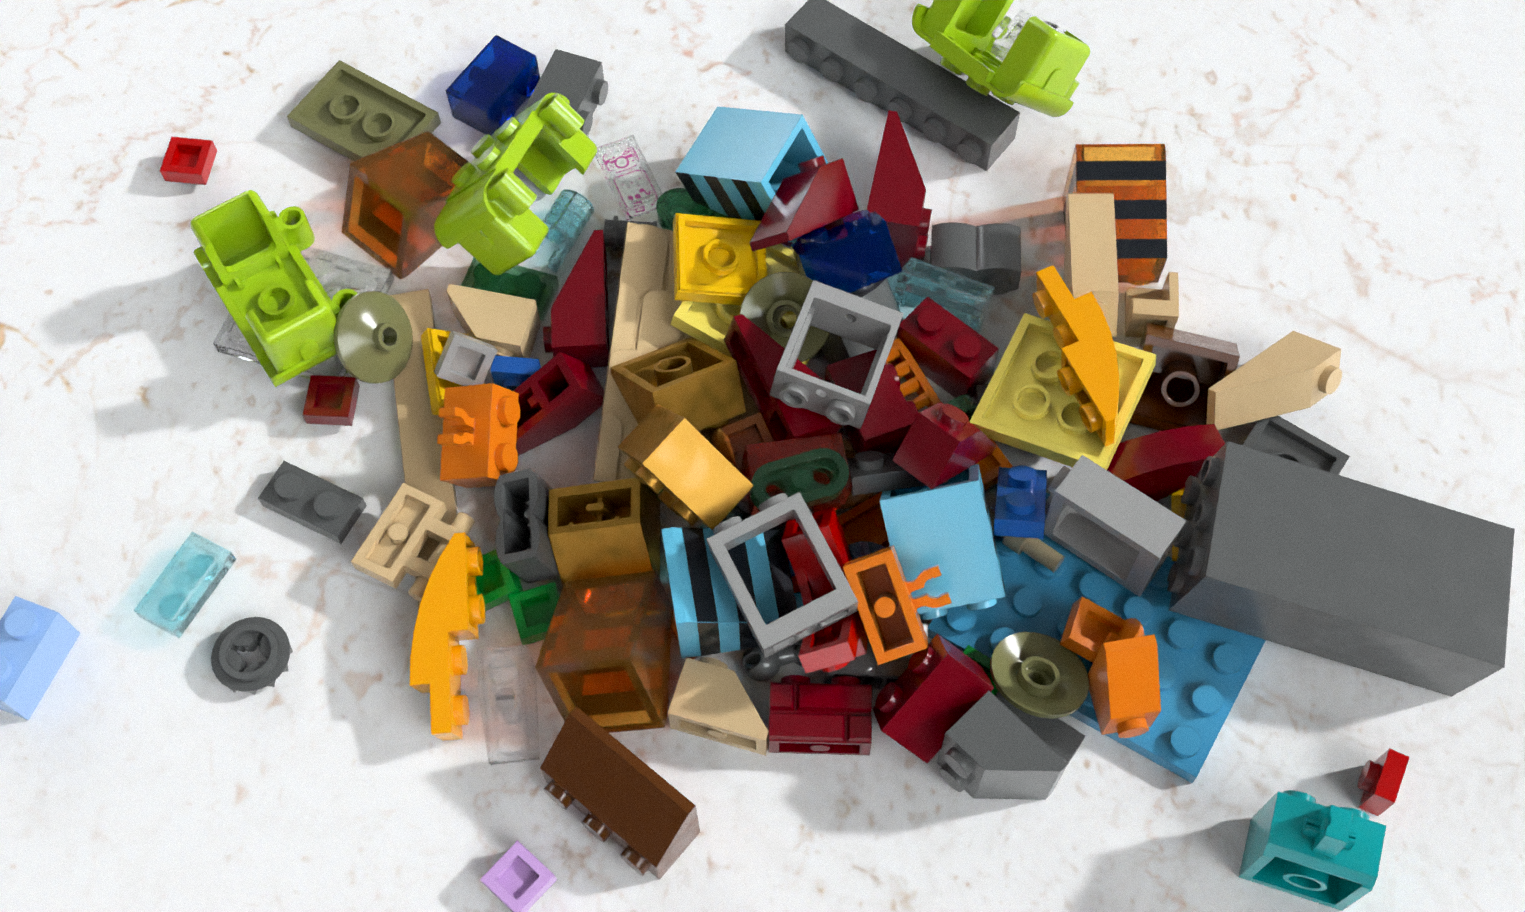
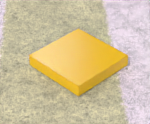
[673,213,767,305]

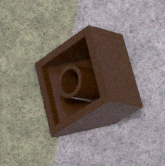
[1129,322,1240,431]

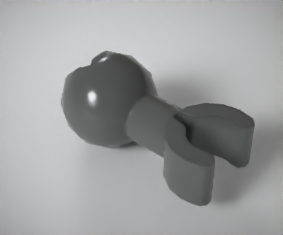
[742,640,803,682]

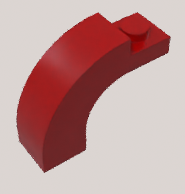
[781,507,867,674]

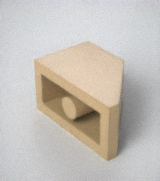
[446,284,541,358]
[668,657,769,756]

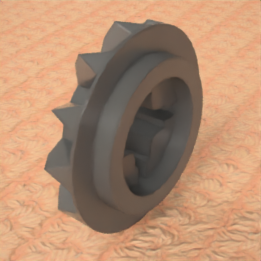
[211,617,293,695]

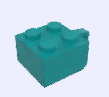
[1239,790,1386,911]

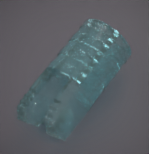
[531,189,594,273]

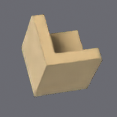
[1125,272,1179,338]

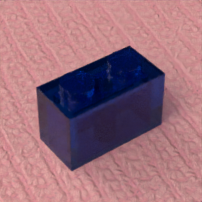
[445,35,540,136]
[790,210,903,293]

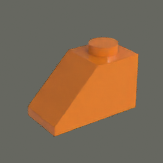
[1088,634,1161,738]

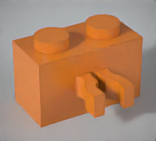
[437,383,520,488]
[843,545,952,665]

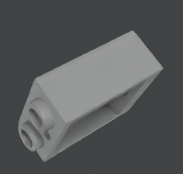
[770,280,904,429]
[1044,455,1186,597]
[707,492,858,658]

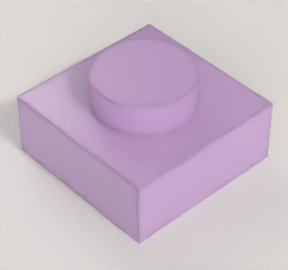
[480,840,557,912]

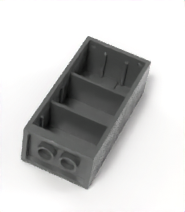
[1167,441,1515,697]

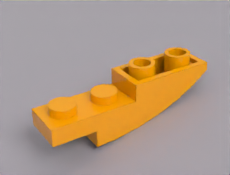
[1032,265,1119,447]
[409,532,485,741]

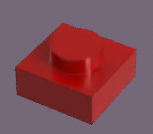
[160,136,217,185]
[1357,748,1410,816]

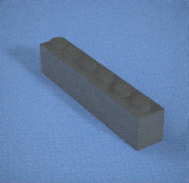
[785,0,1020,171]

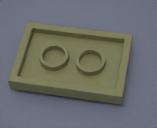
[287,60,441,178]

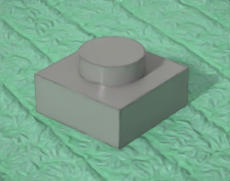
[434,330,497,386]

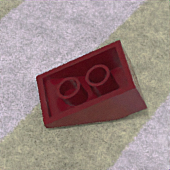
[861,110,932,276]

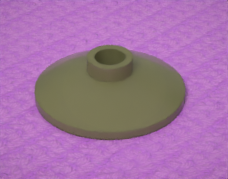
[740,272,830,362]
[334,291,413,384]
[990,632,1089,719]

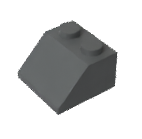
[937,691,1068,800]

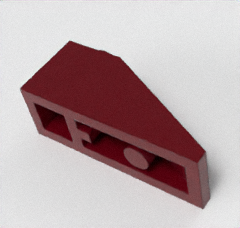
[749,155,859,252]
[543,230,610,368]
[724,314,842,458]
[513,352,604,456]
[893,402,996,489]

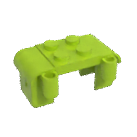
[912,0,1090,117]
[434,93,597,275]
[190,190,358,387]

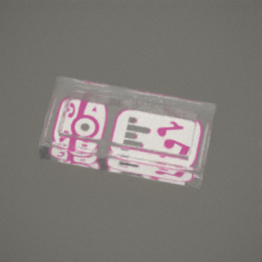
[595,135,666,221]

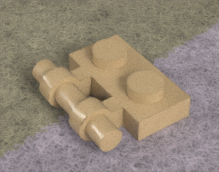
[351,483,475,602]

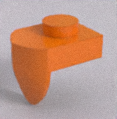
[1060,596,1144,663]

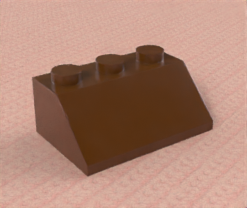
[540,706,700,880]

